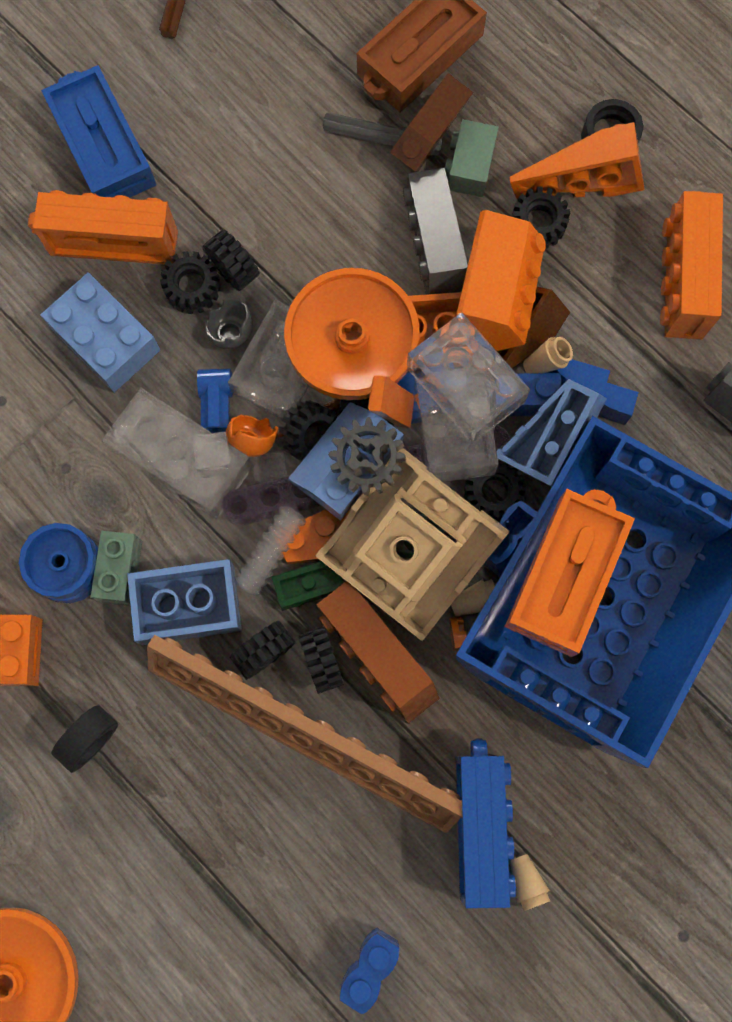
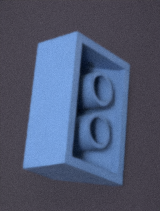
[288,402,404,521]

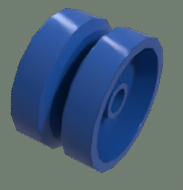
[19,523,98,604]

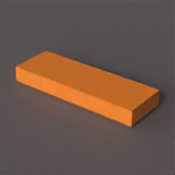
[368,375,415,428]

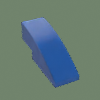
[547,359,639,425]

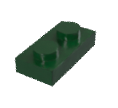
[272,561,344,611]

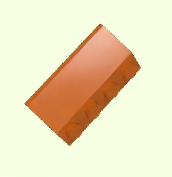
[456,210,546,352]

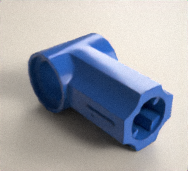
[197,369,233,434]

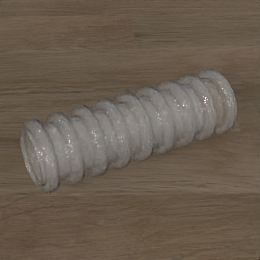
[235,506,306,595]

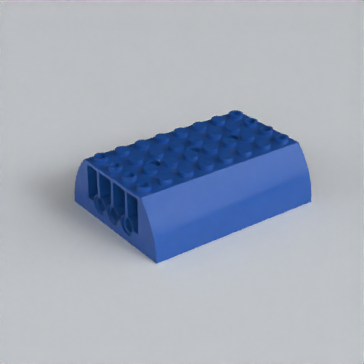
[455,416,732,768]

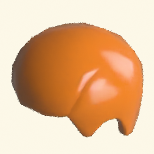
[226,414,279,457]

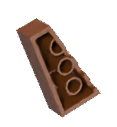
[316,581,440,724]

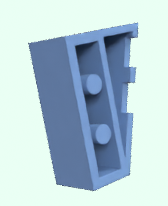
[492,379,607,486]

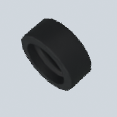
[581,99,644,144]
[51,705,118,773]

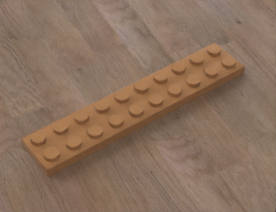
[147,635,462,833]

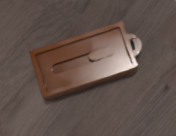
[357,0,487,113]

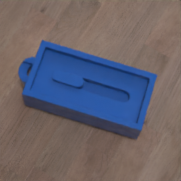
[41,65,157,198]
[455,738,516,908]

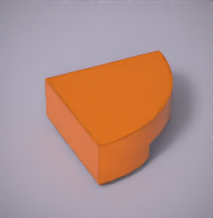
[449,617,467,651]

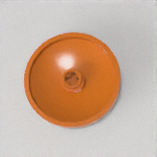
[284,268,420,400]
[0,908,79,1022]

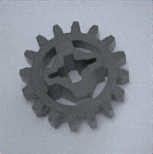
[328,417,406,496]

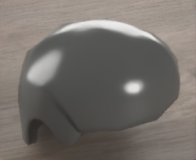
[205,297,253,349]

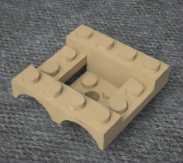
[315,448,509,641]

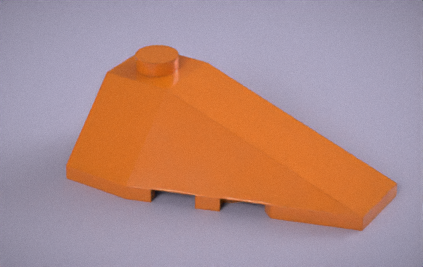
[510,122,645,199]

